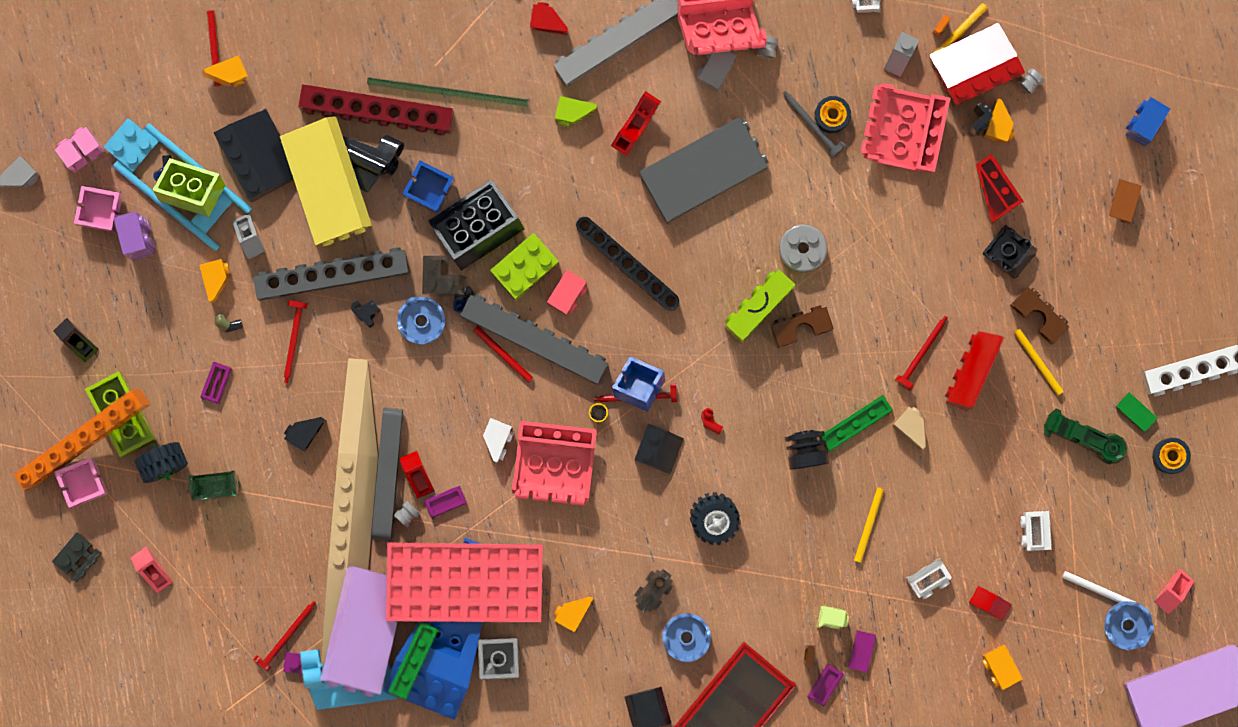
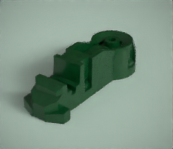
[1044,408,1128,464]

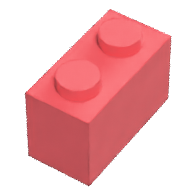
[547,270,588,316]

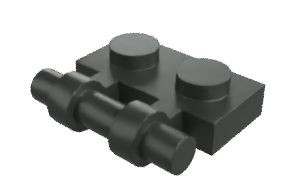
[52,532,101,583]

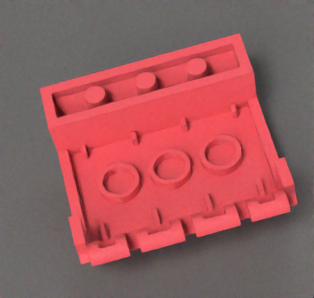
[677,0,767,55]
[860,83,950,173]
[512,421,597,506]

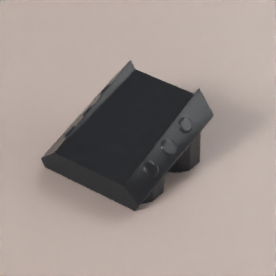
[982,225,1038,279]
[624,686,671,727]

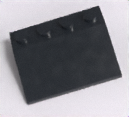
[214,109,294,202]
[428,179,525,271]

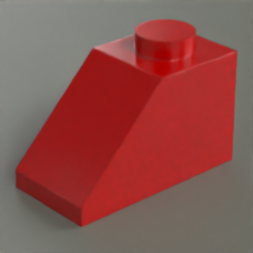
[530,2,568,35]
[399,451,434,498]

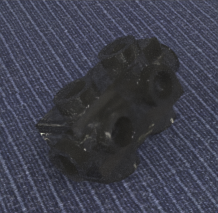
[634,569,674,613]

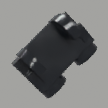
[351,300,381,328]

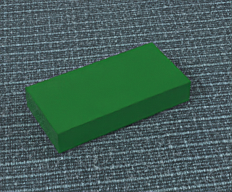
[1115,392,1157,432]

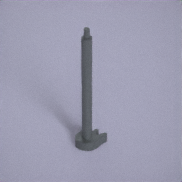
[783,91,847,158]

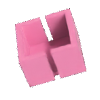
[54,127,105,173]
[74,186,123,233]
[55,457,108,508]

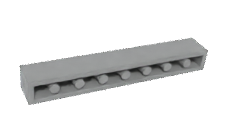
[554,0,678,87]

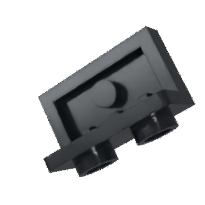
[967,103,993,137]

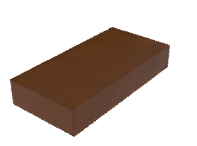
[804,645,816,665]

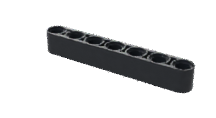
[576,217,680,311]

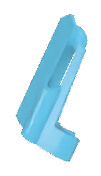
[300,649,398,710]

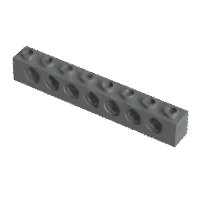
[253,247,409,301]

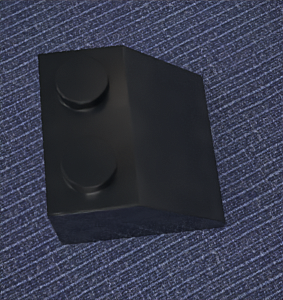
[634,424,684,474]

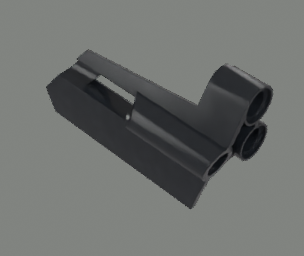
[343,135,404,192]

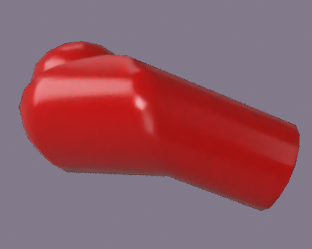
[701,408,723,435]

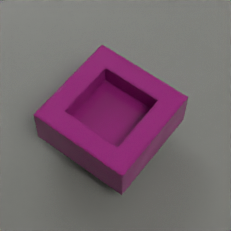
[283,652,303,674]

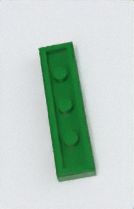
[819,395,893,452]
[388,622,438,701]

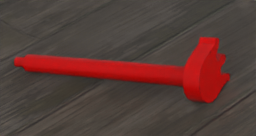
[284,300,308,383]
[895,316,948,391]
[594,383,677,403]
[253,601,316,672]

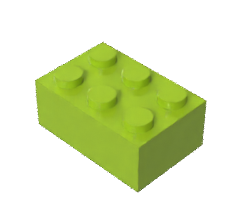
[153,158,225,217]
[490,233,559,301]

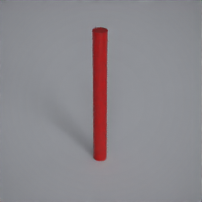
[207,10,221,86]
[473,326,534,383]

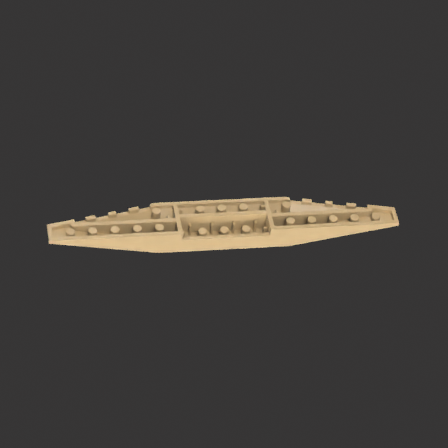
[321,358,378,665]

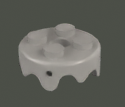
[779,224,827,273]

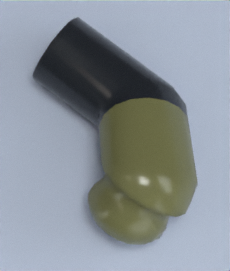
[215,314,243,332]

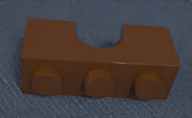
[1010,287,1069,345]
[771,305,834,348]

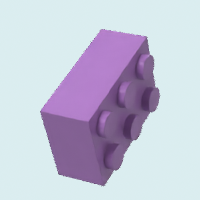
[114,211,156,261]

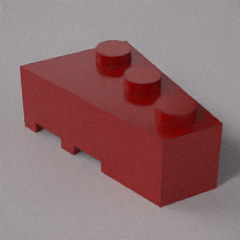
[976,154,1024,223]

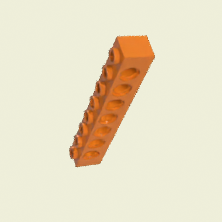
[13,388,151,491]

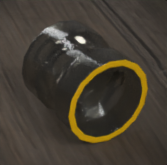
[589,403,608,423]

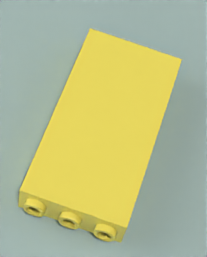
[280,117,372,247]

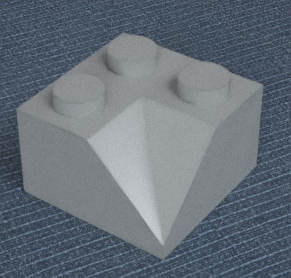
[478,638,519,679]

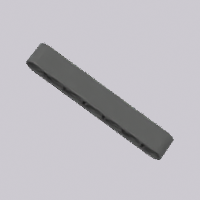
[372,407,403,541]

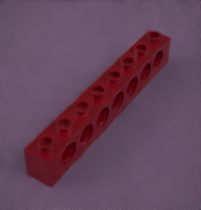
[298,84,454,136]

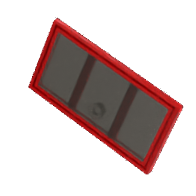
[674,641,797,727]

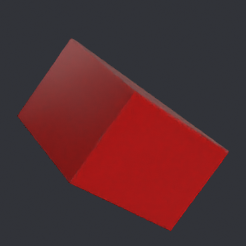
[969,586,1012,622]

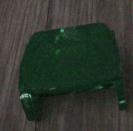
[189,470,240,501]

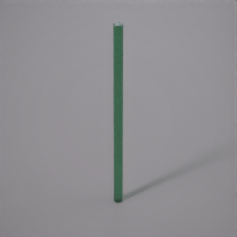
[367,77,528,107]

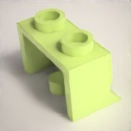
[817,606,849,629]

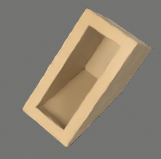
[893,407,926,450]

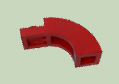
[611,91,662,156]

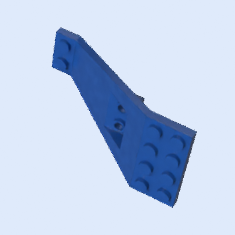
[383,538,483,720]

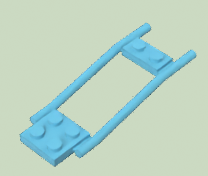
[104,118,252,252]

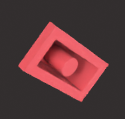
[130,547,172,593]

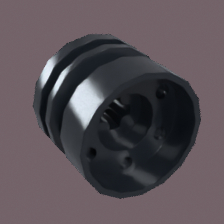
[785,430,829,470]

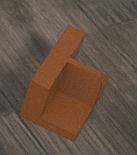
[1109,180,1142,224]

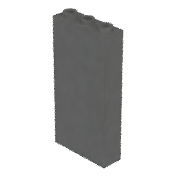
[639,117,769,224]

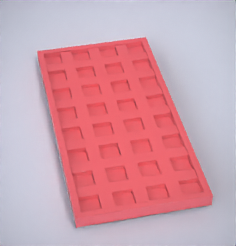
[386,543,543,622]

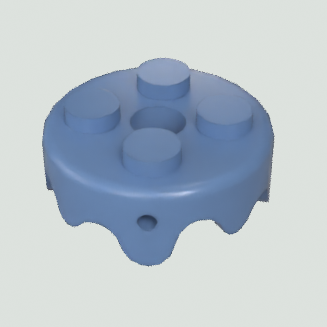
[397,297,446,345]
[1104,601,1154,650]
[663,613,711,662]

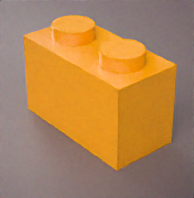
[982,644,1023,690]

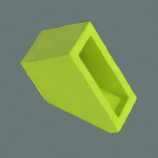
[555,96,597,127]

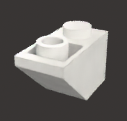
[483,418,514,463]

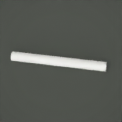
[1062,571,1135,603]

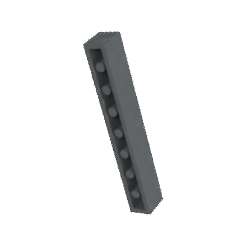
[460,294,608,385]

